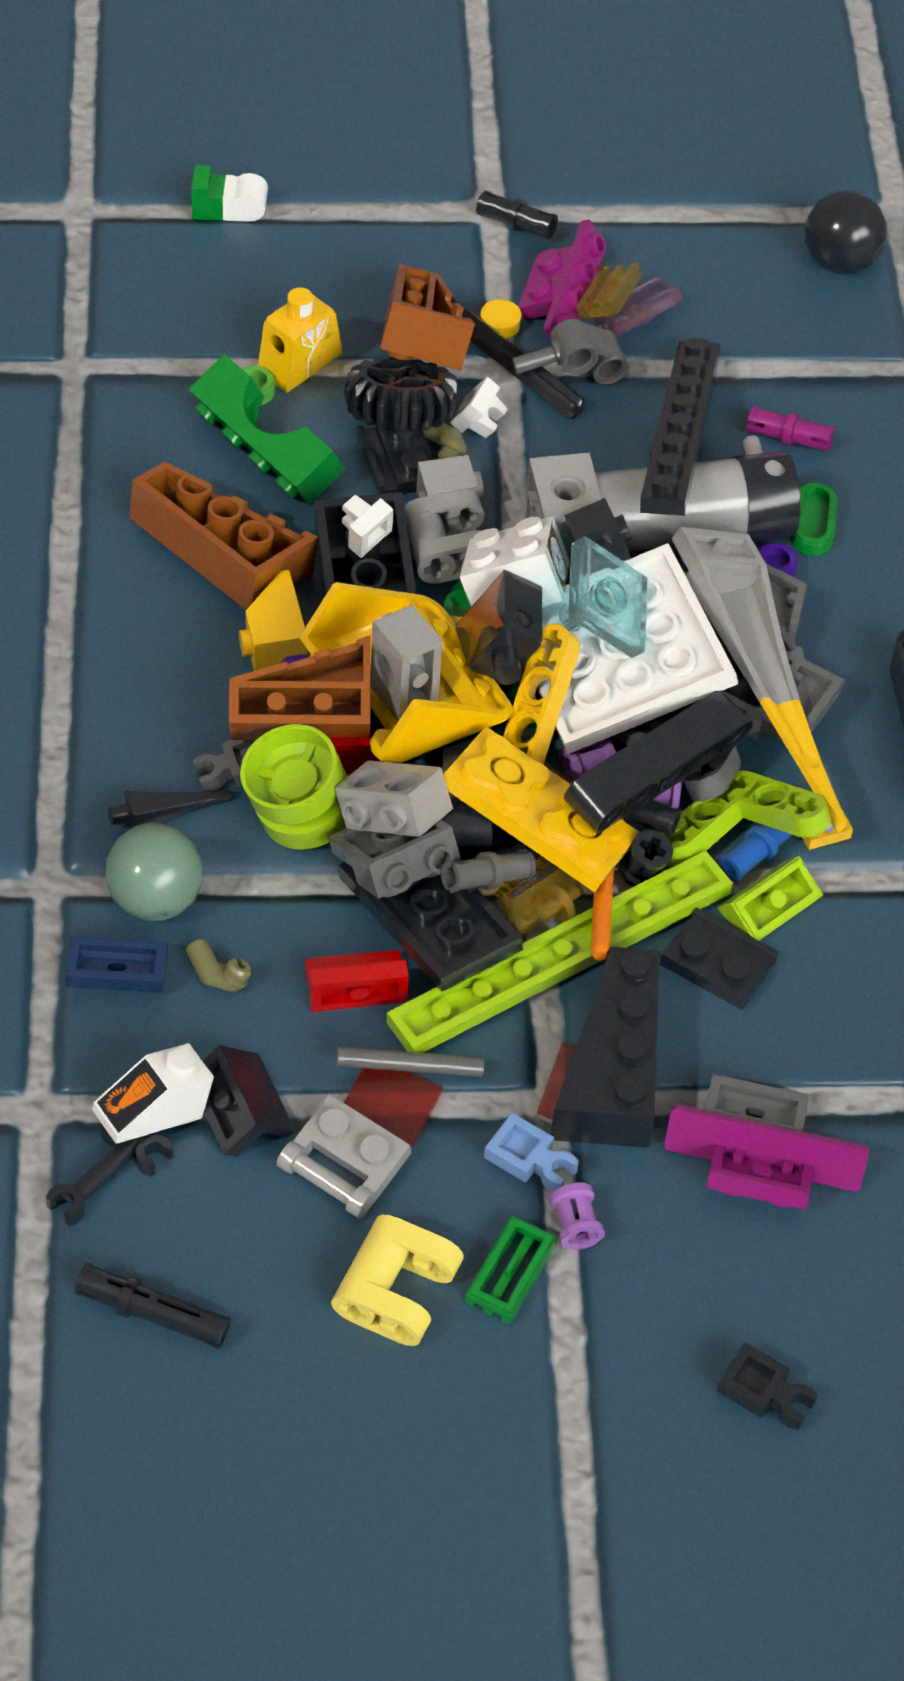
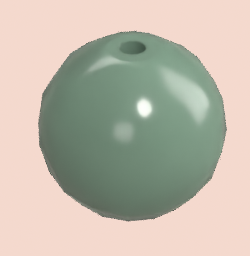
[105,823,202,922]

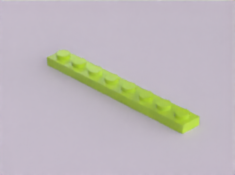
[386,850,733,1053]

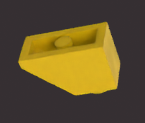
[239,570,307,671]

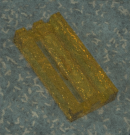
[577,262,642,319]

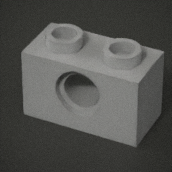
[370,605,442,720]

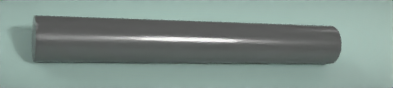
[335,1046,484,1077]

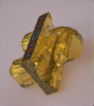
[495,856,584,936]

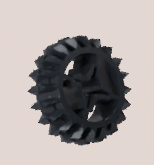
[344,356,459,432]

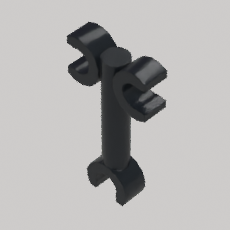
[46,1124,174,1226]

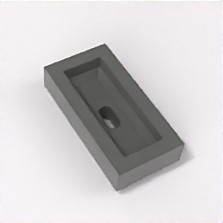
[705,1074,810,1132]

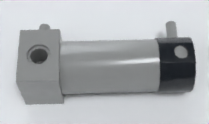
[524,435,800,579]

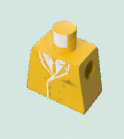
[258,288,342,393]

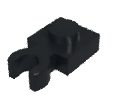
[717,1343,818,1430]

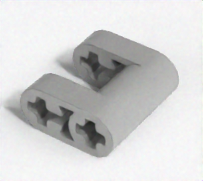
[404,489,485,584]

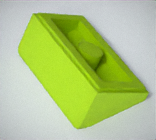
[717,856,823,941]

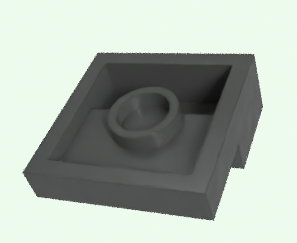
[328,820,461,899]

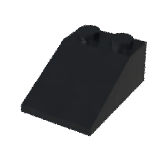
[314,492,417,596]

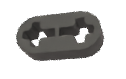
[684,746,742,801]

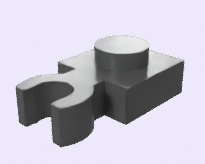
[193,740,256,791]

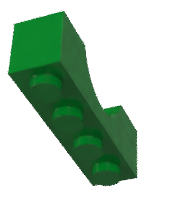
[188,354,346,505]

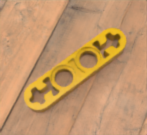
[503,623,580,764]

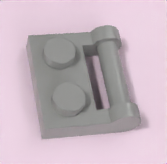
[276,1094,412,1219]

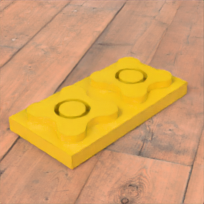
[443,726,640,892]

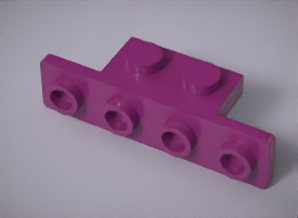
[518,219,606,341]
[664,1104,869,1210]

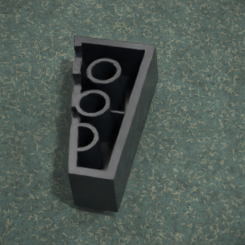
[550,947,660,1148]

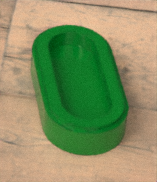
[790,482,838,556]

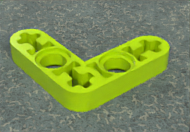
[662,770,831,867]

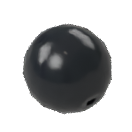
[805,190,887,274]

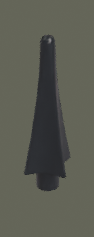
[108,789,234,829]

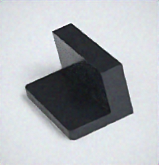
[203,1045,295,1157]

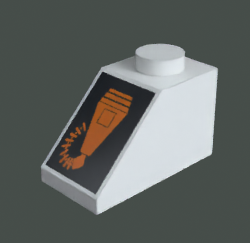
[92,1043,214,1144]

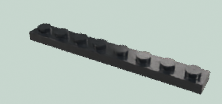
[640,338,720,516]

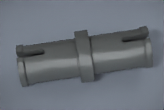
[441,849,536,893]

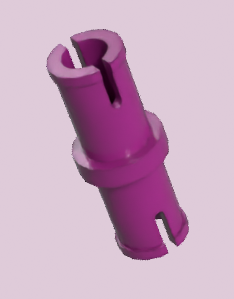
[746,406,835,453]

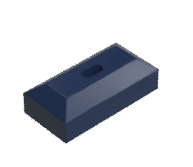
[65,936,168,993]

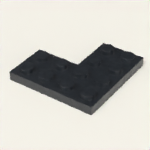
[338,817,542,992]

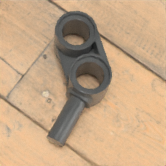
[512,319,629,385]

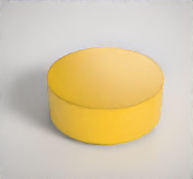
[480,299,521,338]

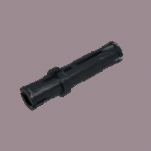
[75,1263,232,1350]

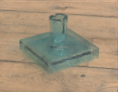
[558,536,648,658]

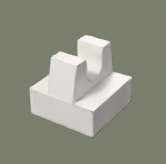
[449,377,508,438]
[342,495,393,558]

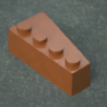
[130,461,319,610]

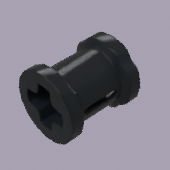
[620,830,673,887]

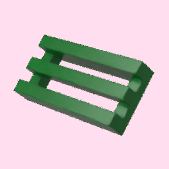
[464,1215,557,1325]

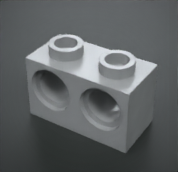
[334,760,453,837]

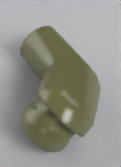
[422,423,468,459]
[186,939,251,992]

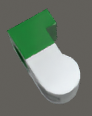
[191,164,268,222]

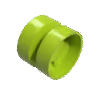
[240,724,348,850]

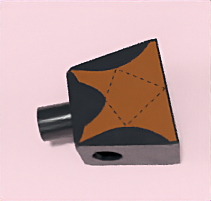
[455,569,543,685]

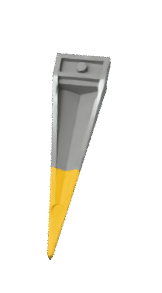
[672,526,847,833]

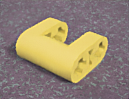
[331,1214,464,1346]

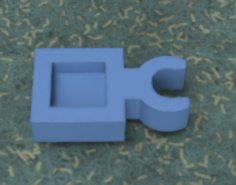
[484,1112,579,1192]

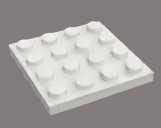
[525,543,738,754]

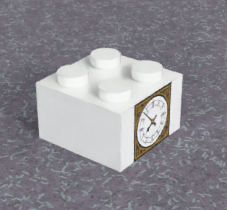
[460,516,570,607]

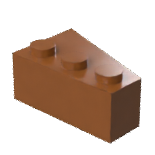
[380,263,475,371]
[229,635,371,740]

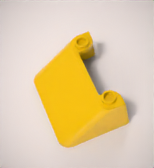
[299,582,513,763]

